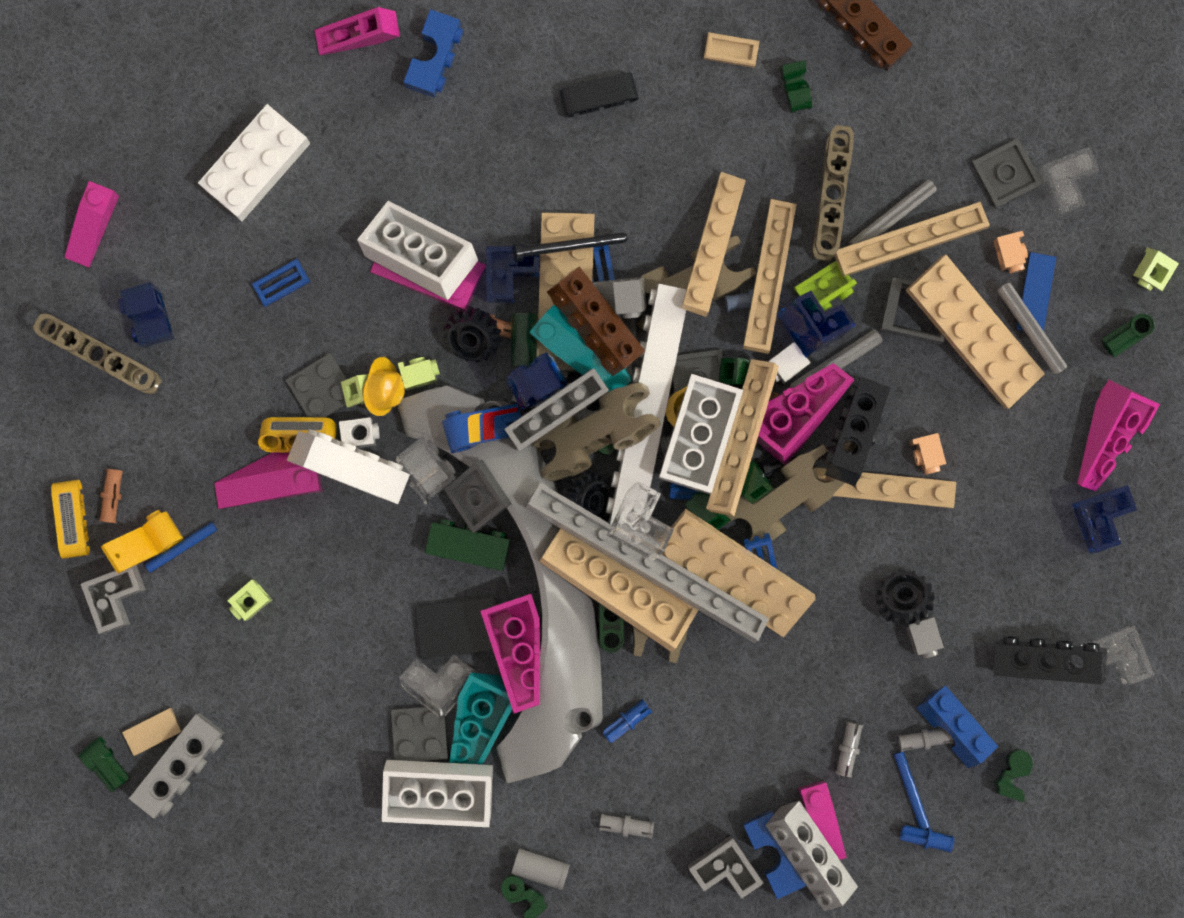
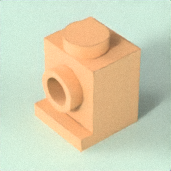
[993,231,1028,274]
[909,433,946,475]

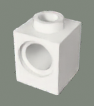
[769,342,810,384]
[339,417,380,448]

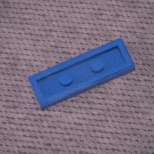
[1016,252,1056,332]

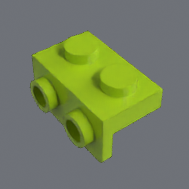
[794,261,857,315]

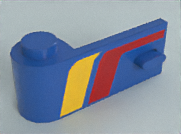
[442,404,521,453]

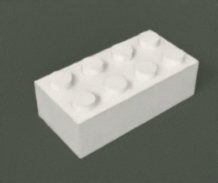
[198,104,310,222]
[357,201,478,300]
[658,374,743,494]
[287,429,410,504]
[382,760,493,827]

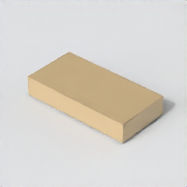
[704,32,759,68]
[122,708,183,756]

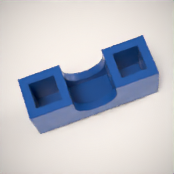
[404,9,464,98]
[916,685,998,768]
[742,810,806,899]

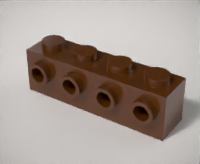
[817,0,913,71]
[547,266,645,376]

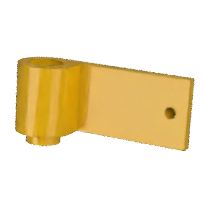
[101,510,183,574]

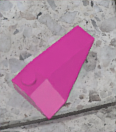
[370,261,487,311]
[757,363,854,466]
[1077,379,1160,491]
[215,452,323,509]
[480,594,540,714]

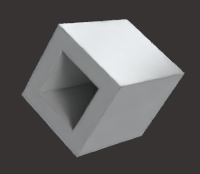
[907,617,944,659]

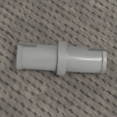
[835,721,864,777]
[898,728,954,752]
[599,814,654,839]

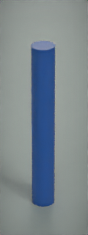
[145,522,218,573]
[893,752,930,829]

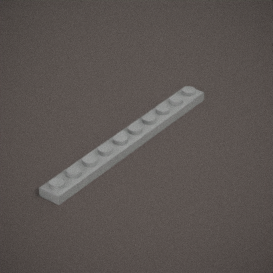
[525,483,769,643]

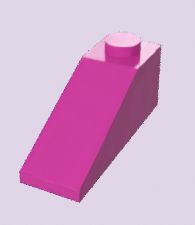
[315,7,400,55]
[65,181,119,268]
[798,781,847,860]

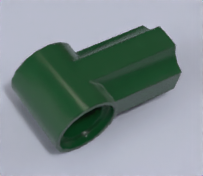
[1101,314,1155,358]
[78,736,131,792]

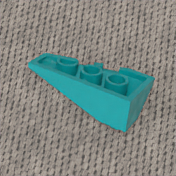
[530,305,632,393]
[449,673,512,765]

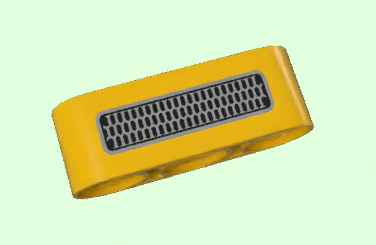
[258,417,337,453]
[51,480,90,559]

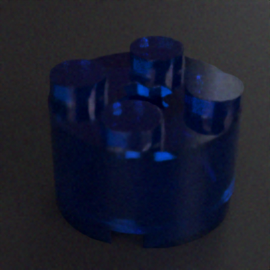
[506,352,568,411]

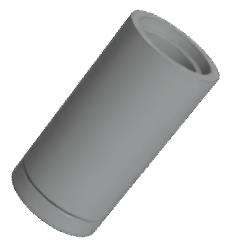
[511,849,570,890]

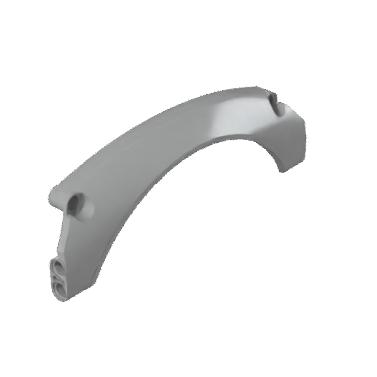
[397,385,603,783]

